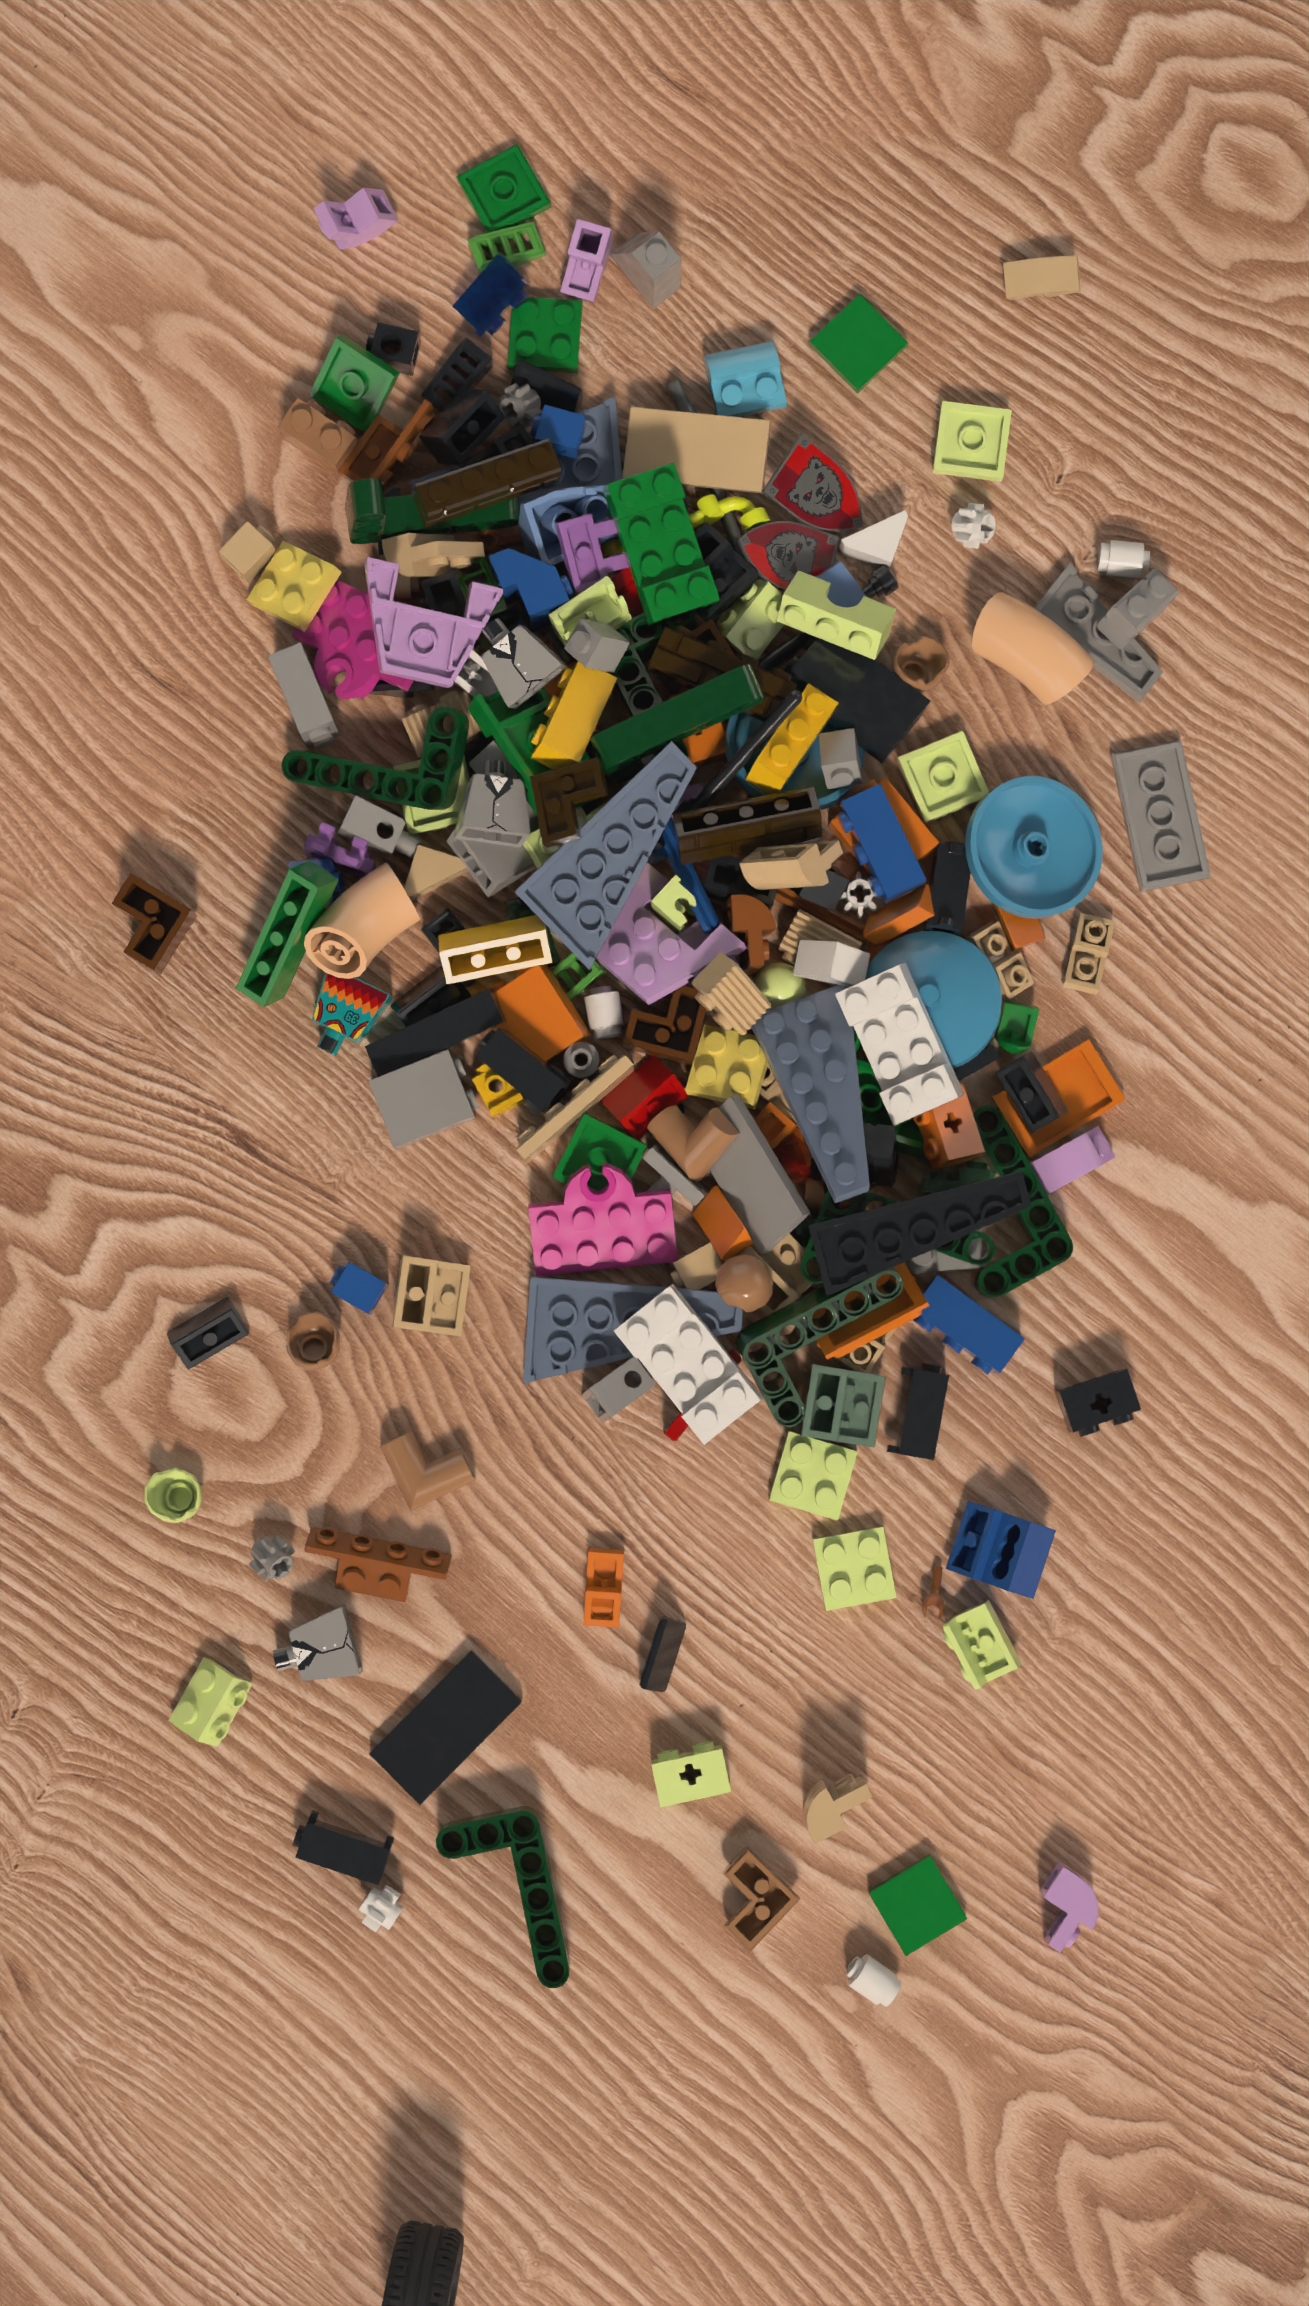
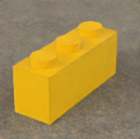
[531,661,617,770]
[745,683,838,795]
[438,915,552,984]

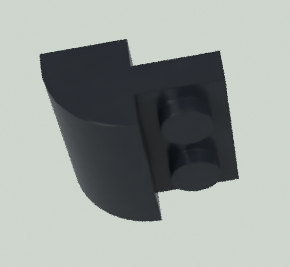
[694,522,760,622]

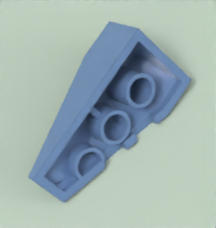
[518,485,618,566]

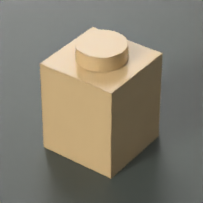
[218,521,276,584]
[670,1242,723,1290]

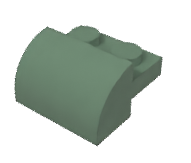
[801,1364,886,1448]

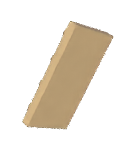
[622,407,771,493]
[516,1055,634,1164]

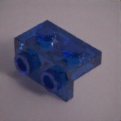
[452,252,531,337]

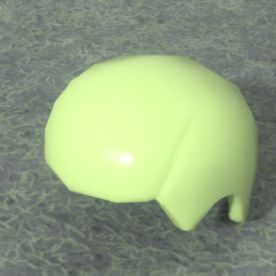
[751,962,807,1011]
[144,1468,202,1523]

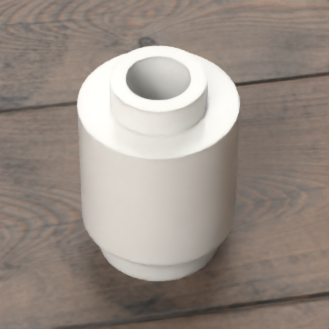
[1097,540,1150,579]
[584,986,625,1040]
[845,1954,901,2007]

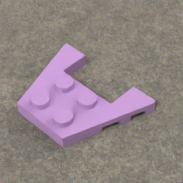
[364,557,503,688]
[596,863,746,1005]

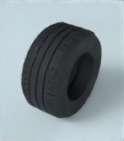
[382,2220,464,2306]

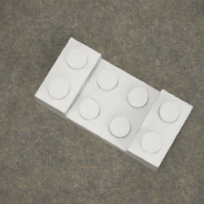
[835,963,964,1125]
[614,1284,763,1445]

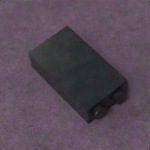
[784,636,931,764]

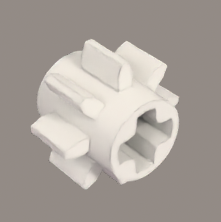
[951,503,996,549]
[840,872,881,918]
[359,1885,404,1932]

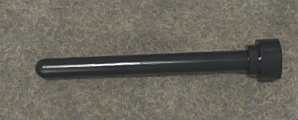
[759,565,899,671]
[675,690,802,813]

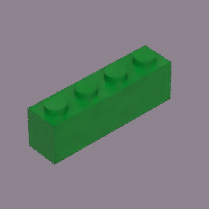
[236,861,339,1007]

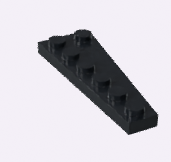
[809,1171,1031,1295]

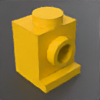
[472,1064,524,1119]

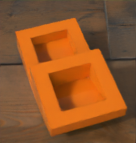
[754,1102,813,1179]
[583,1548,624,1628]

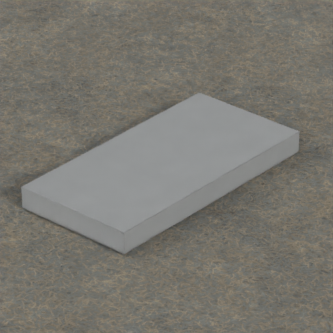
[1110,740,1211,892]
[710,1095,811,1254]

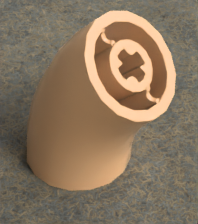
[972,592,1095,705]
[304,863,420,979]

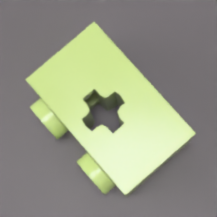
[651,1741,731,1808]

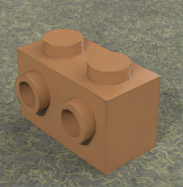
[278,398,358,477]

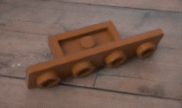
[338,399,435,492]
[305,1527,452,1602]

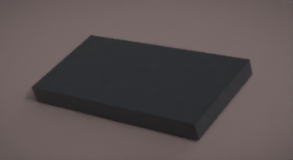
[369,1650,523,1805]

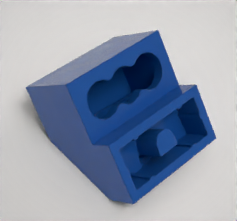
[489,548,573,632]
[946,1501,1056,1599]

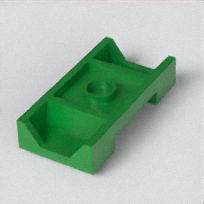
[603,462,720,625]
[467,687,608,816]

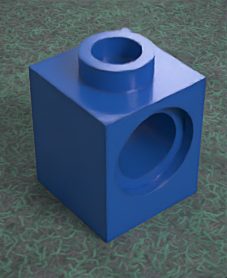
[531,405,586,460]
[330,1262,389,1315]

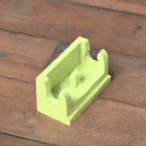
[549,576,632,658]
[651,875,696,935]

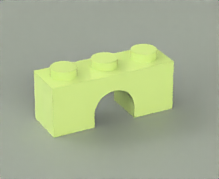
[777,570,896,660]

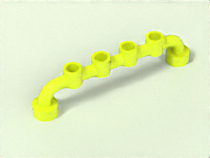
[580,494,771,593]

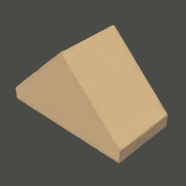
[404,845,469,901]

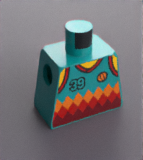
[312,973,393,1056]

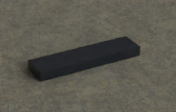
[365,988,507,1077]

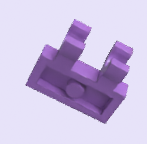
[555,514,629,593]
[303,822,376,879]

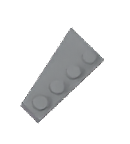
[1034,562,1163,703]

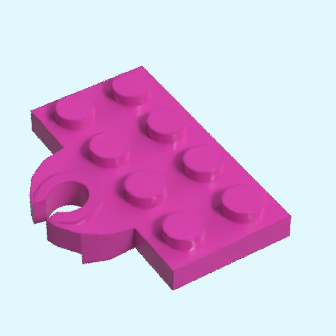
[291,580,414,699]
[528,1163,678,1276]

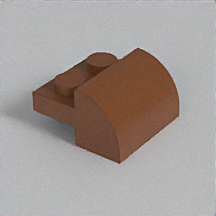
[722,895,776,974]

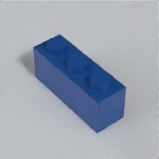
[837,784,926,903]
[913,1275,1025,1375]

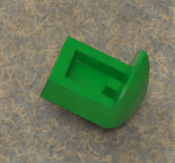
[994,1000,1040,1054]

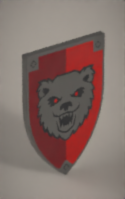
[762,433,862,531]
[737,521,839,592]

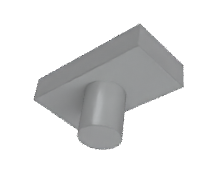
[643,1143,710,1206]

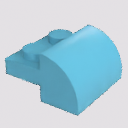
[703,341,787,417]

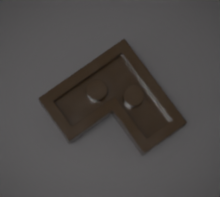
[530,757,608,848]

